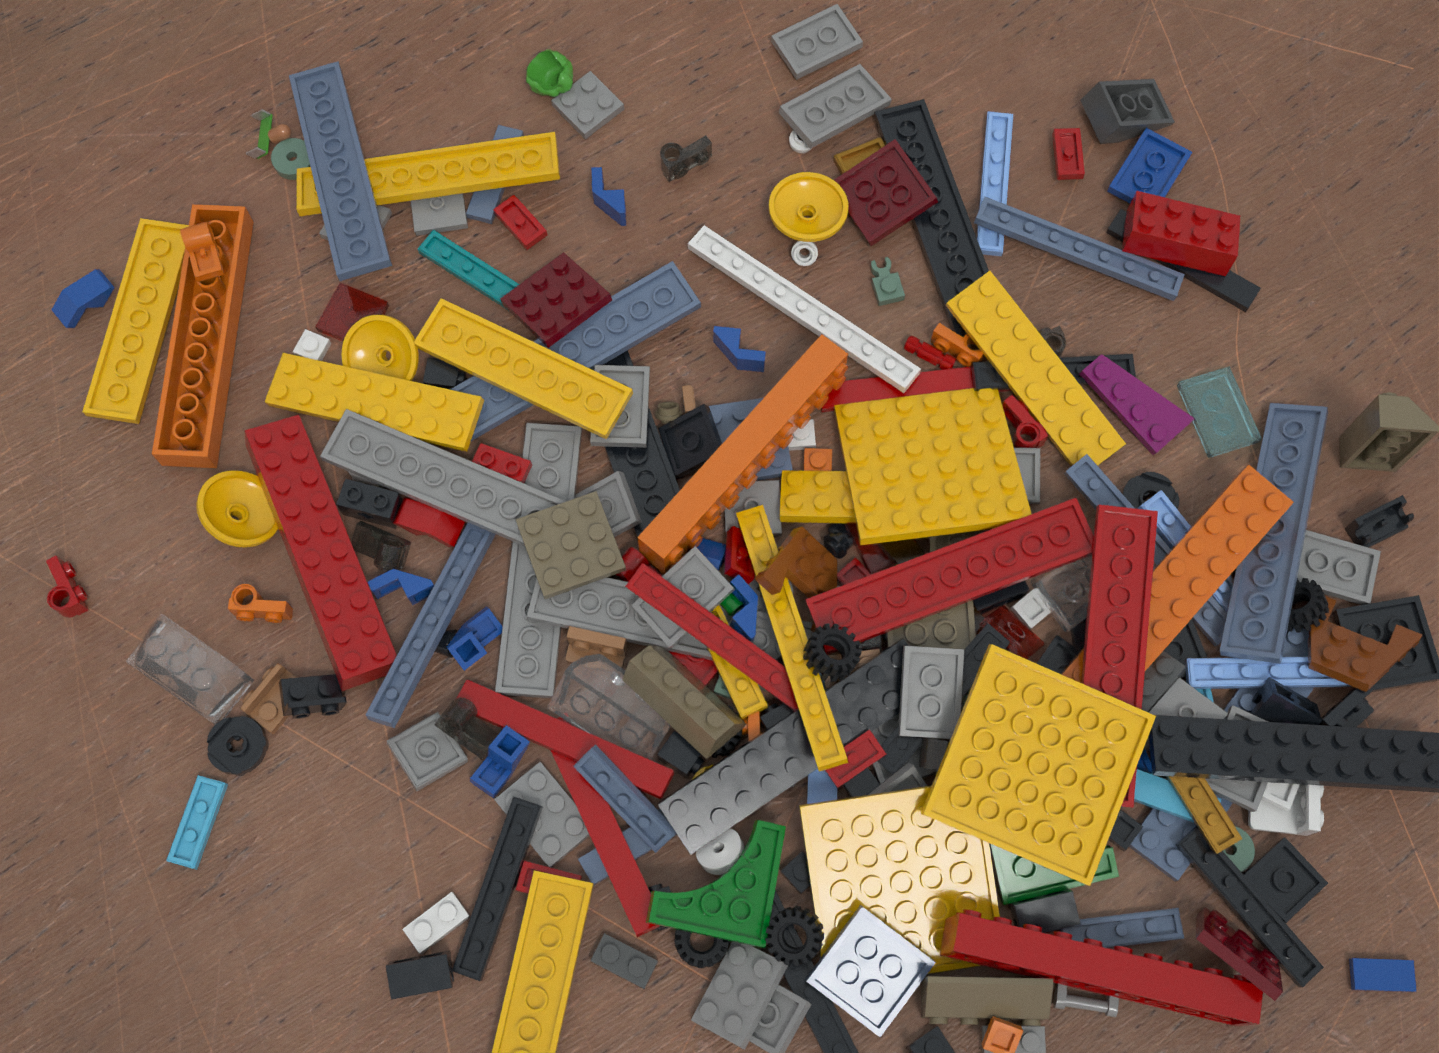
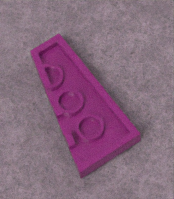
[1079,354,1195,455]

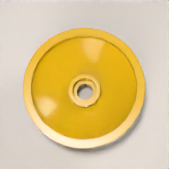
[769,172,848,242]
[341,315,419,381]
[196,471,278,547]

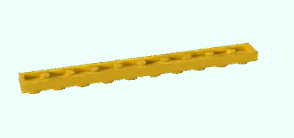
[736,505,848,772]

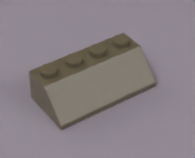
[1339,392,1439,472]
[622,645,746,759]
[921,976,1053,1026]

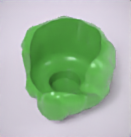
[526,49,573,97]

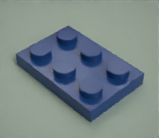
[1107,128,1192,203]

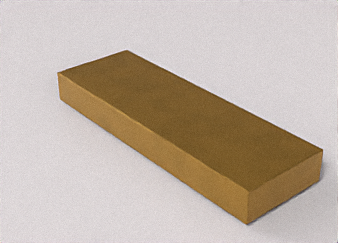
[1166,776,1242,854]

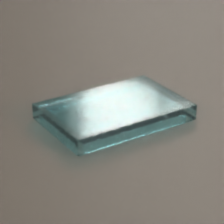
[1177,366,1262,458]

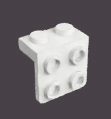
[1248,784,1324,836]

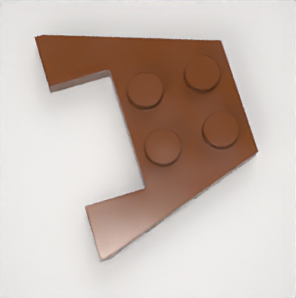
[755,526,837,632]
[1308,596,1423,692]

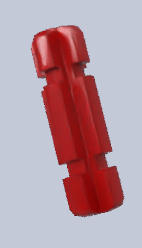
[904,336,956,370]

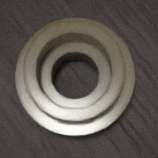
[655,401,683,424]

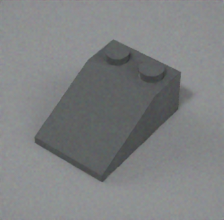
[1080,79,1175,144]

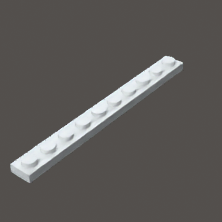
[688,225,921,393]

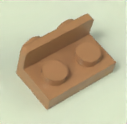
[565,626,628,674]
[240,663,297,735]

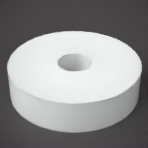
[696,828,745,875]

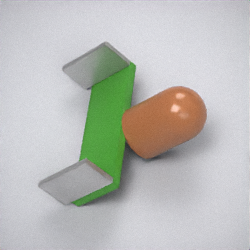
[246,109,291,159]

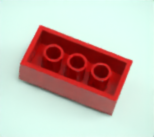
[1122,191,1241,276]

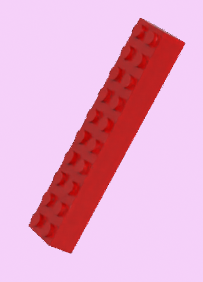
[245,415,397,691]
[940,909,1263,1026]

